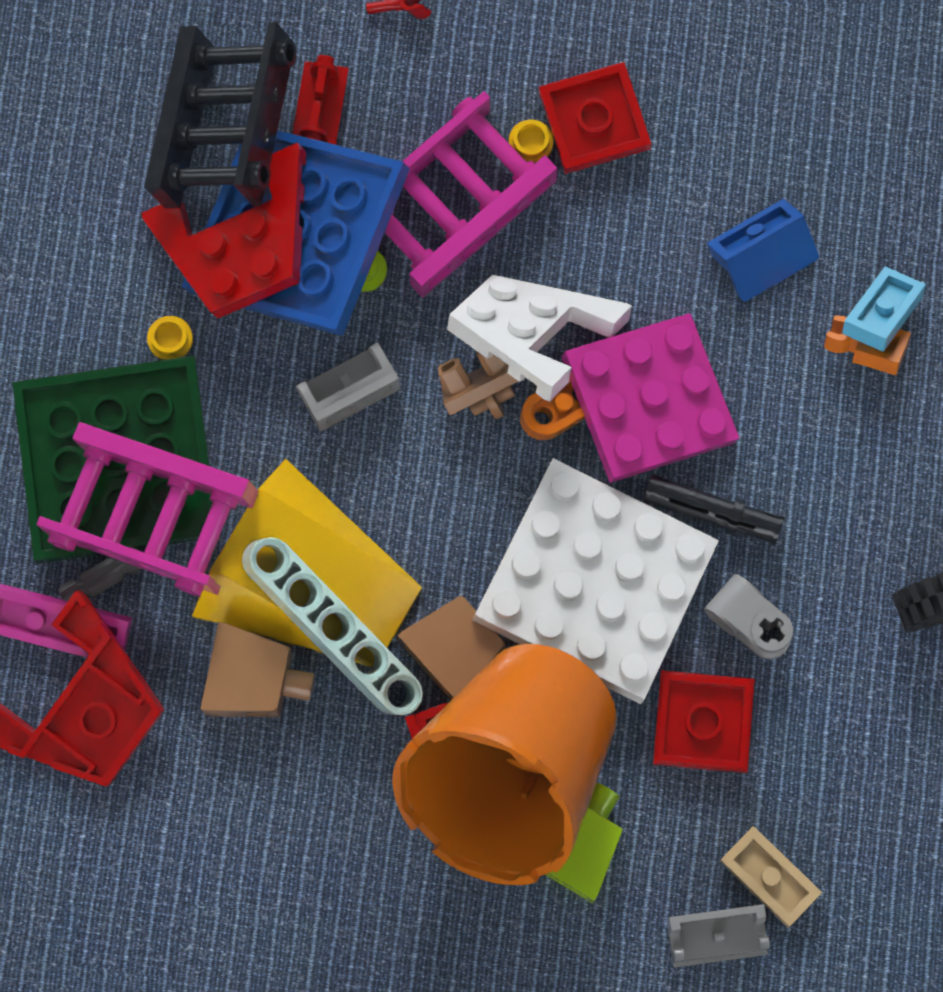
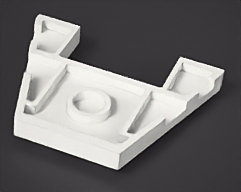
[447,275,632,402]

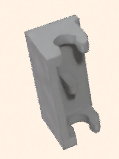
[296,342,400,432]
[666,904,770,968]

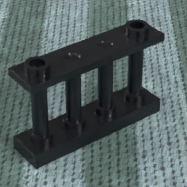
[144,22,296,208]

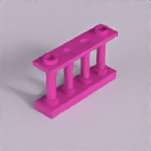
[385,91,557,298]
[36,422,259,597]

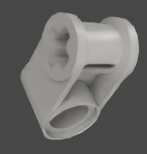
[704,574,793,660]

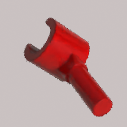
[366,0,431,20]

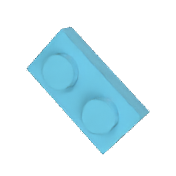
[842,267,926,352]

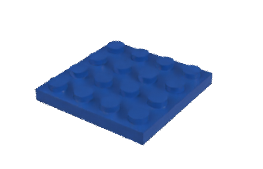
[181,130,410,336]

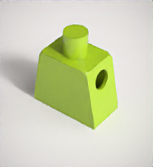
[545,782,623,904]

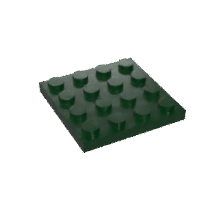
[12,356,220,564]

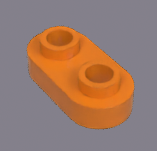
[520,378,585,440]

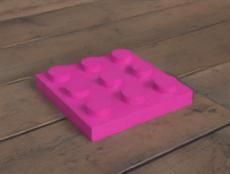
[561,313,739,483]

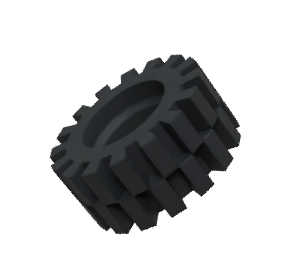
[892,572,943,632]

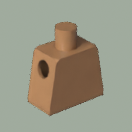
[398,595,505,700]
[201,622,315,717]

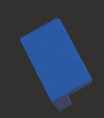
[707,198,819,302]

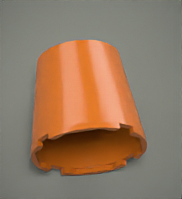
[392,644,617,885]

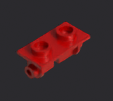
[292,55,349,145]

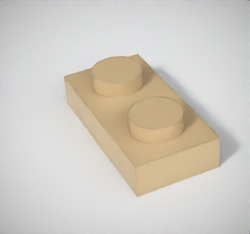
[719,826,822,928]

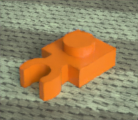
[824,315,911,375]

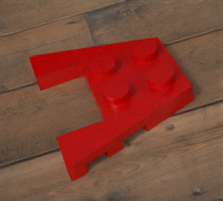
[141,142,306,319]
[0,590,165,787]

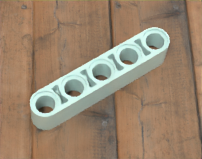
[242,537,423,715]

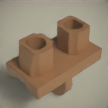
[438,351,519,420]

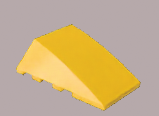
[192,459,422,667]

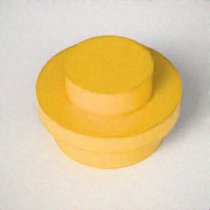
[508,119,553,164]
[147,316,193,360]

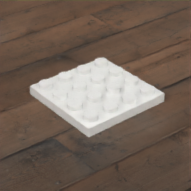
[472,458,719,704]

